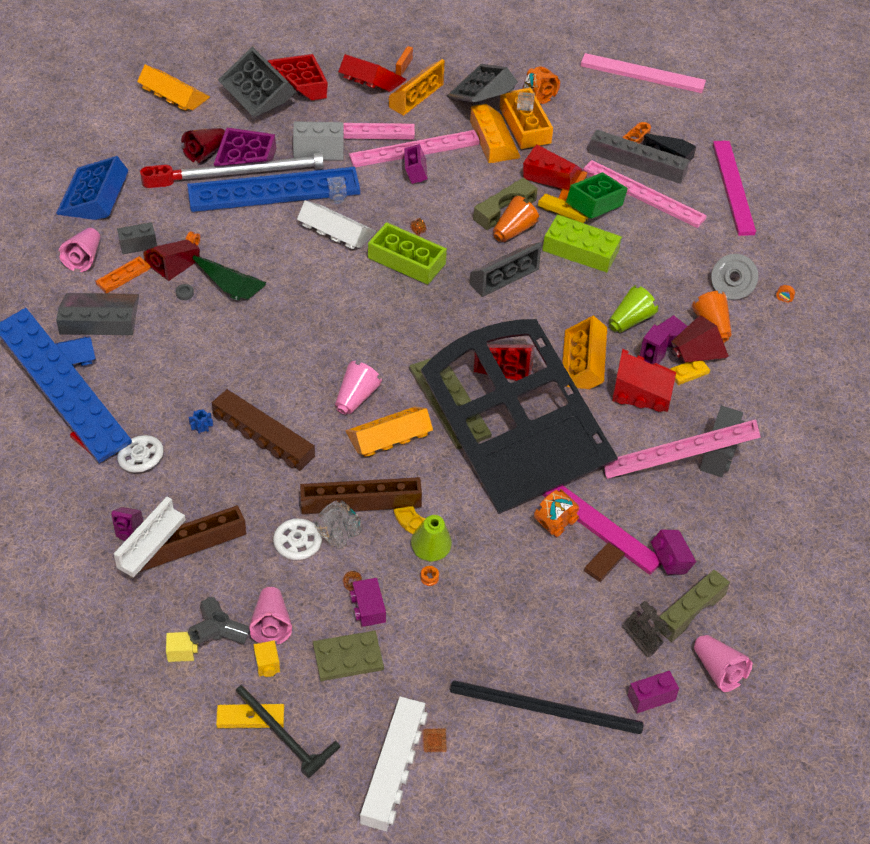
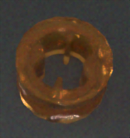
[410,218,426,235]
[343,571,362,591]

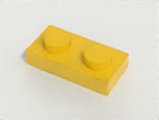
[670,360,710,385]

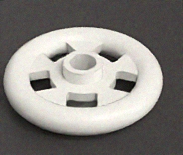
[117,435,163,473]
[273,518,322,560]

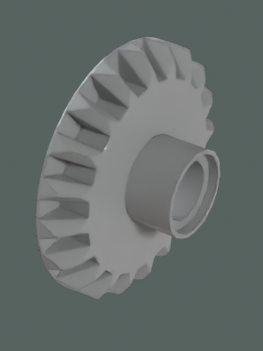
[711,254,758,300]

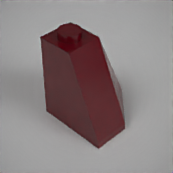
[143,239,200,281]
[671,315,729,362]

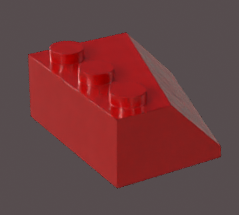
[267,54,328,100]
[338,54,407,92]
[523,144,582,190]
[474,344,535,381]
[612,348,676,412]

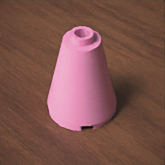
[59,228,100,272]
[335,361,382,415]
[249,587,292,645]
[694,635,753,692]

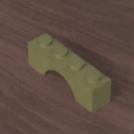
[473,177,538,230]
[656,569,730,642]

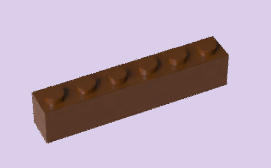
[211,389,315,471]
[300,477,422,514]
[122,505,247,573]

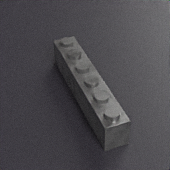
[589,130,689,184]

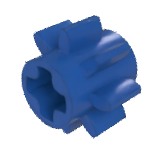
[189,409,213,434]

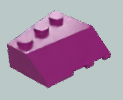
[214,127,277,166]

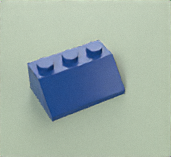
[55,336,96,367]

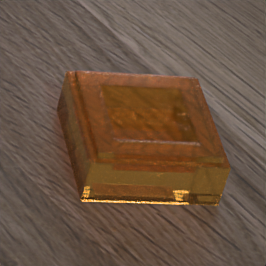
[423,728,447,752]

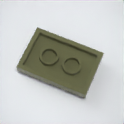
[313,630,384,681]

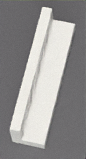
[114,497,186,578]

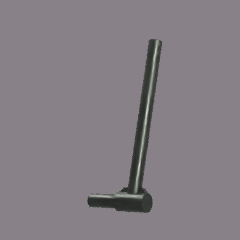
[235,685,341,778]

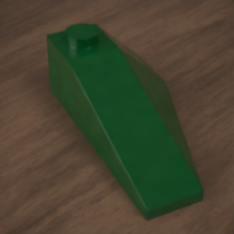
[193,255,266,301]

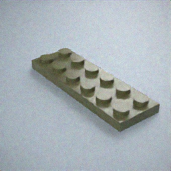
[409,358,492,449]

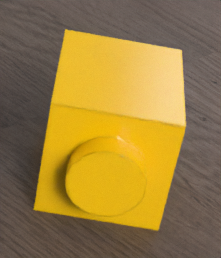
[253,640,280,677]

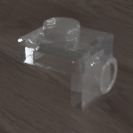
[517,92,535,111]
[327,176,347,204]

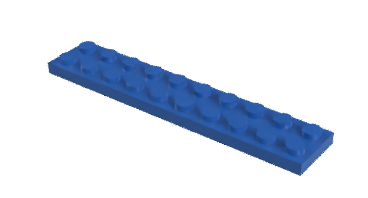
[187,167,360,212]
[0,307,132,464]

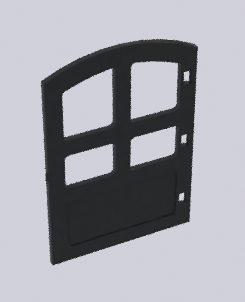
[421,319,618,514]

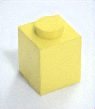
[166,632,198,662]

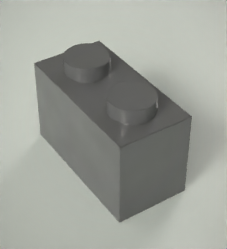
[117,222,157,255]

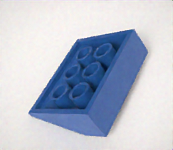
[56,156,129,220]

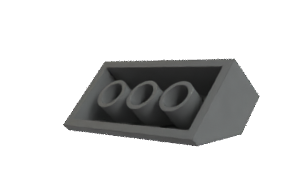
[470,243,542,297]

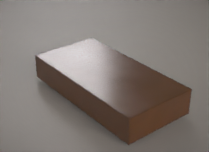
[584,542,625,582]

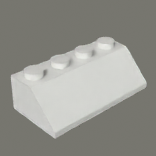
[297,200,376,249]

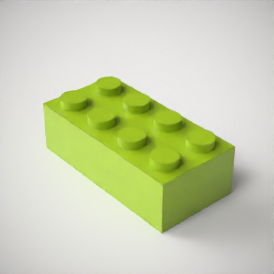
[542,214,622,273]
[368,222,447,285]

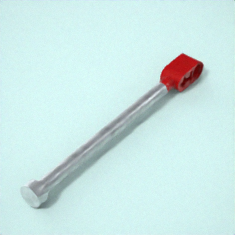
[140,152,324,188]

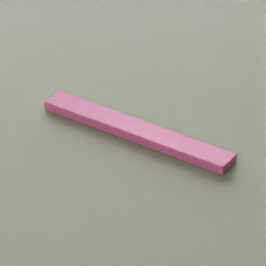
[581,53,706,93]
[349,130,480,167]
[583,160,707,228]
[604,420,761,479]

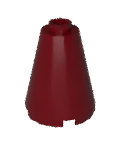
[181,128,225,163]

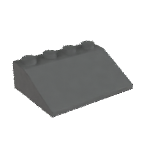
[218,46,296,117]
[447,64,518,102]
[56,293,139,335]

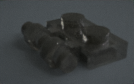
[622,601,672,657]

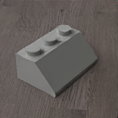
[293,122,344,161]

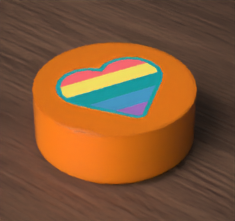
[776,285,795,303]

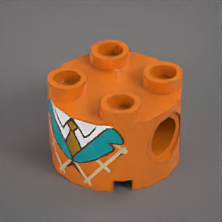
[522,66,560,104]
[534,489,579,537]

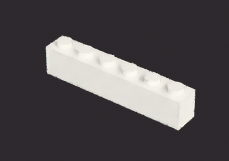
[360,697,428,831]

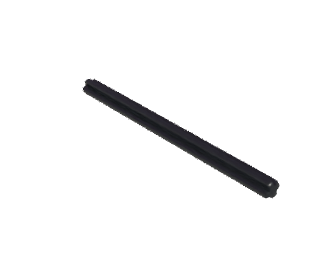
[450,680,644,734]

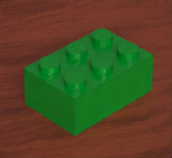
[566,172,628,219]

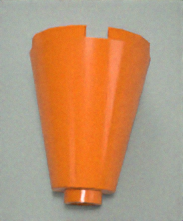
[493,196,539,242]
[691,291,732,342]

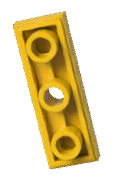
[538,193,588,223]
[216,704,284,728]

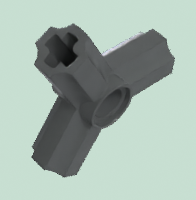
[188,597,250,645]

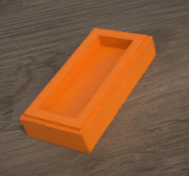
[395,46,413,76]

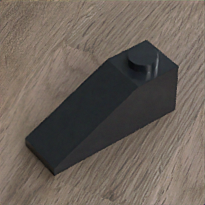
[643,133,696,162]

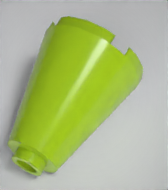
[609,285,658,333]
[411,515,452,562]

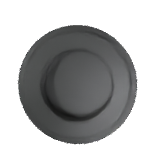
[175,284,194,300]

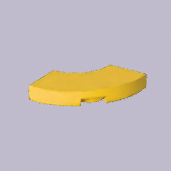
[393,506,426,534]

